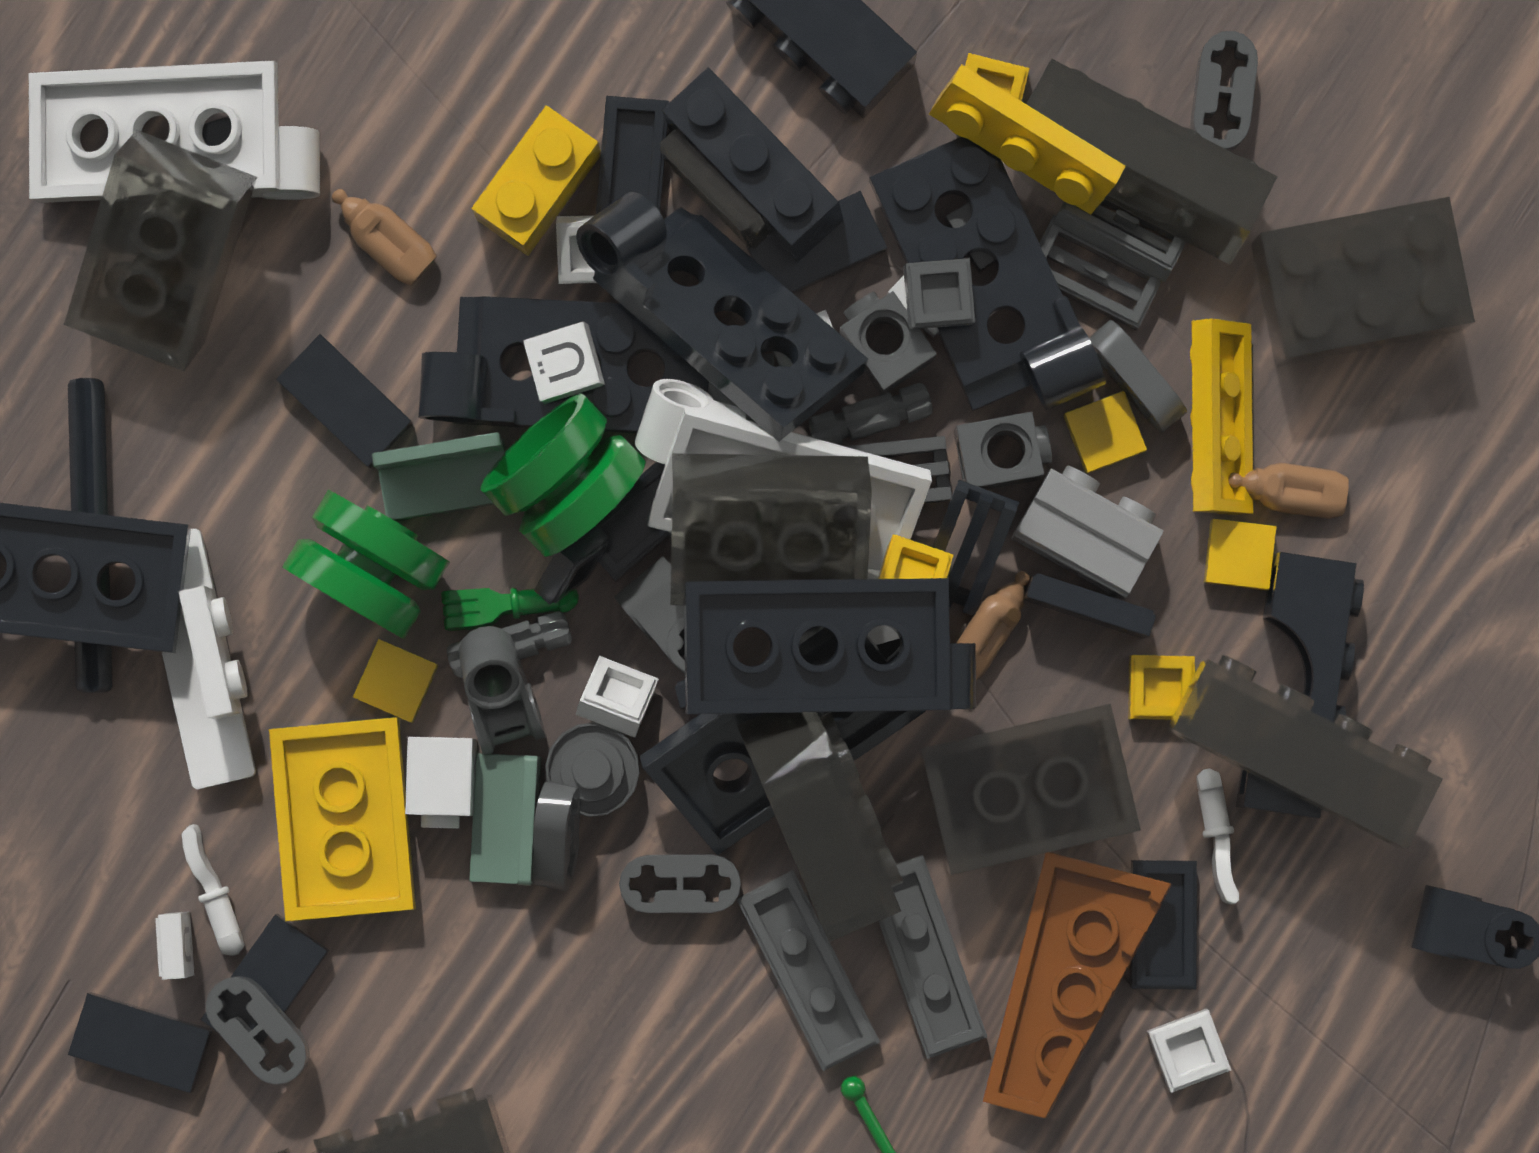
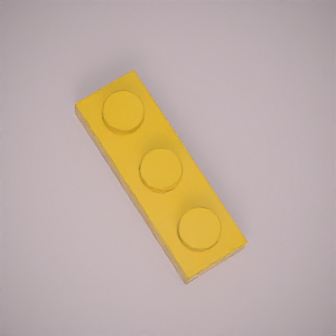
[929,64,1125,215]
[1190,318,1253,515]

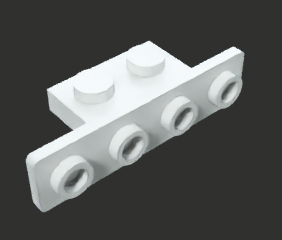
[162,529,256,789]

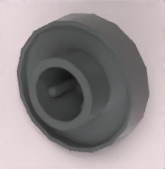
[545,722,640,817]

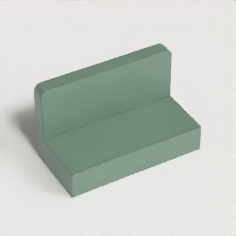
[372,433,506,521]
[469,753,542,886]

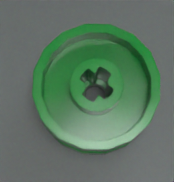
[480,394,646,557]
[282,489,450,639]

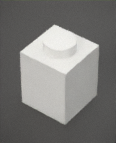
[405,737,477,828]

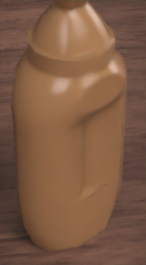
[332,189,437,286]
[1229,462,1349,519]
[957,571,1030,681]

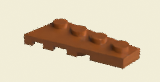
[983,851,1173,1118]

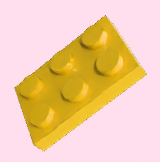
[269,717,416,921]

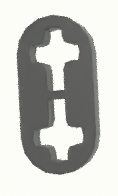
[1190,31,1258,154]
[1089,320,1187,433]
[533,781,580,891]
[619,854,741,913]
[205,976,310,1085]

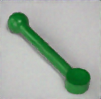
[840,1076,896,1153]

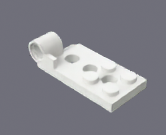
[29,61,320,203]
[635,379,932,579]

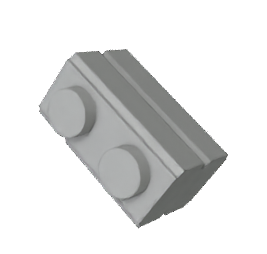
[1011,466,1163,600]

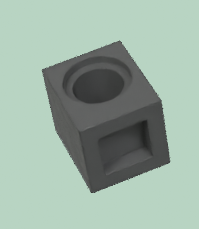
[839,291,937,395]
[953,412,1052,490]

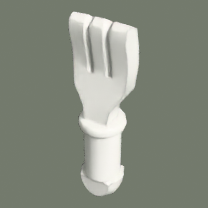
[1196,768,1239,904]
[182,824,244,956]

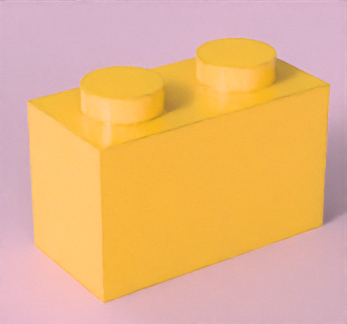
[471,105,601,256]

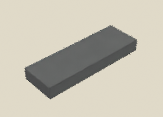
[862,855,988,1059]
[736,870,880,1071]

